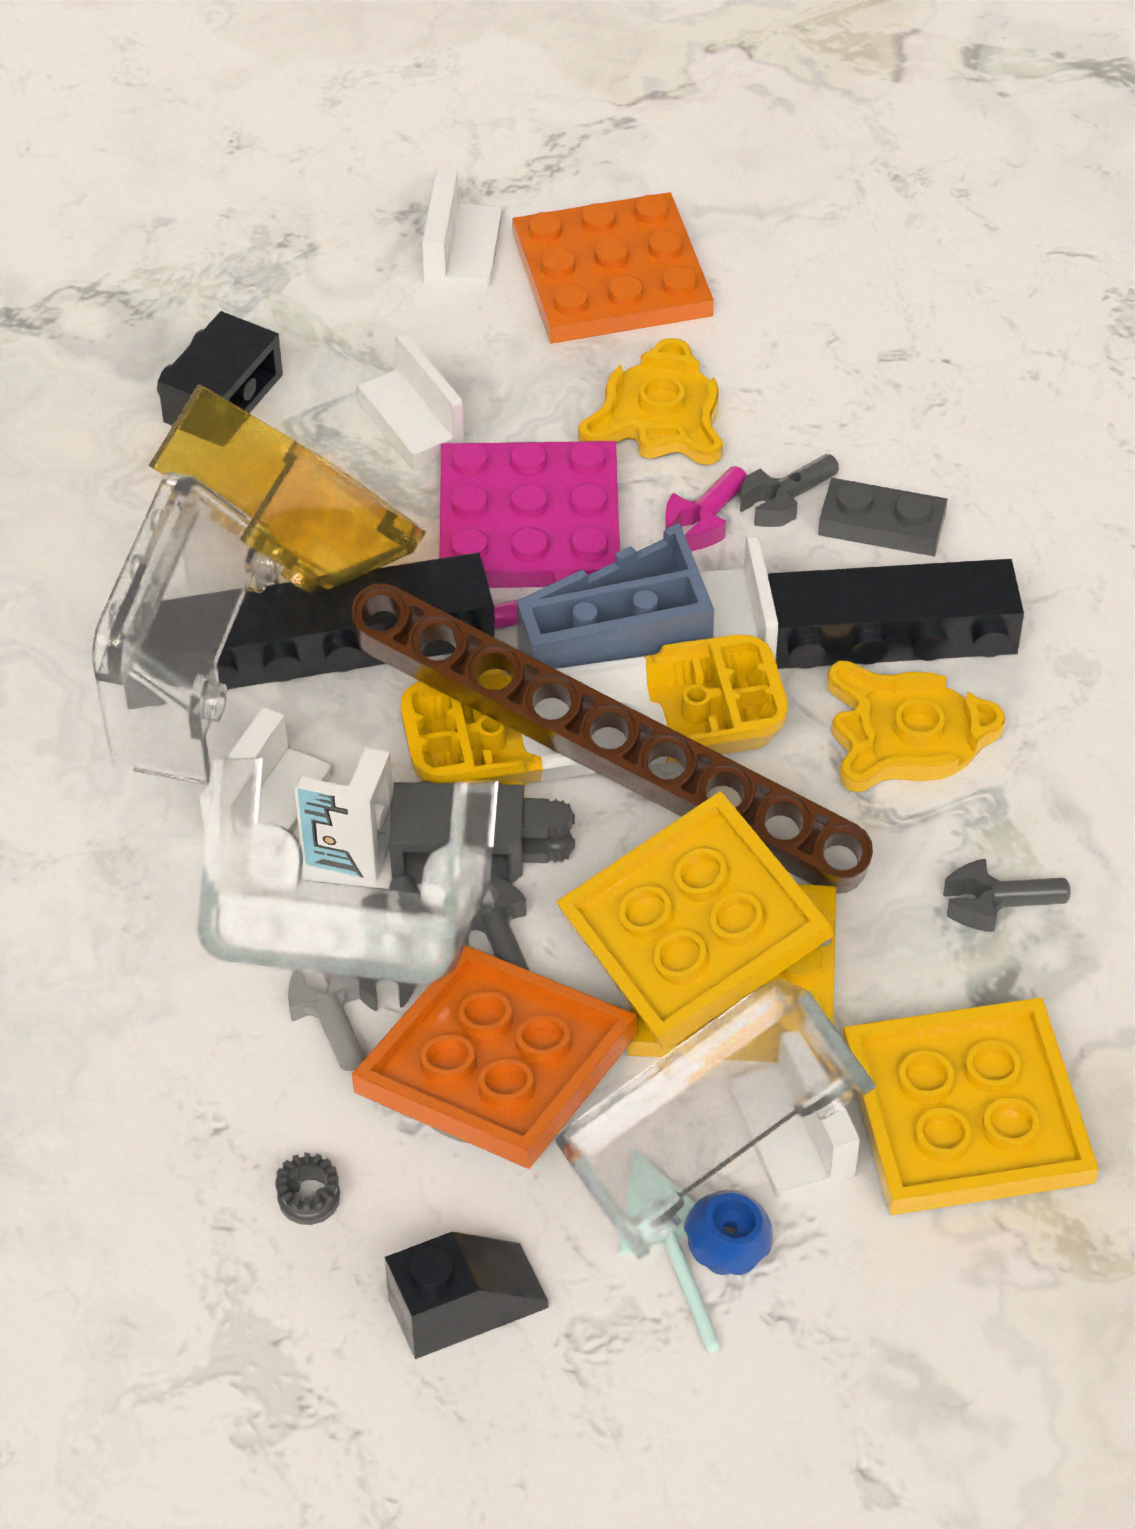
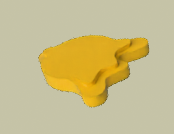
[578,338,723,465]
[827,661,1005,792]

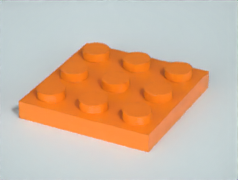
[512,192,714,344]
[352,945,638,1169]

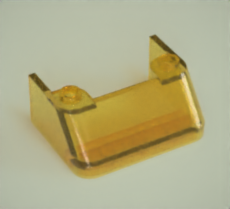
[149,384,427,593]

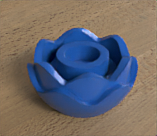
[684,1190,773,1275]

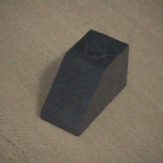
[384,1231,549,1359]

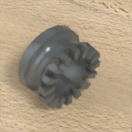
[275,1153,340,1225]

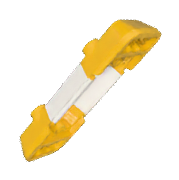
[401,634,788,787]

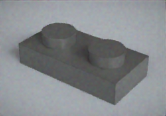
[818,477,948,557]

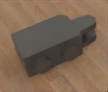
[389,781,575,886]

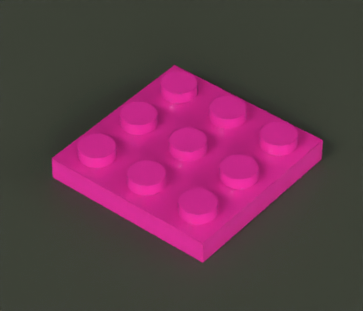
[439,441,620,588]

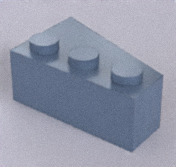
[516,523,714,669]

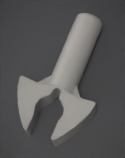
[288,956,366,1071]

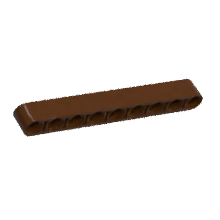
[352,583,873,894]

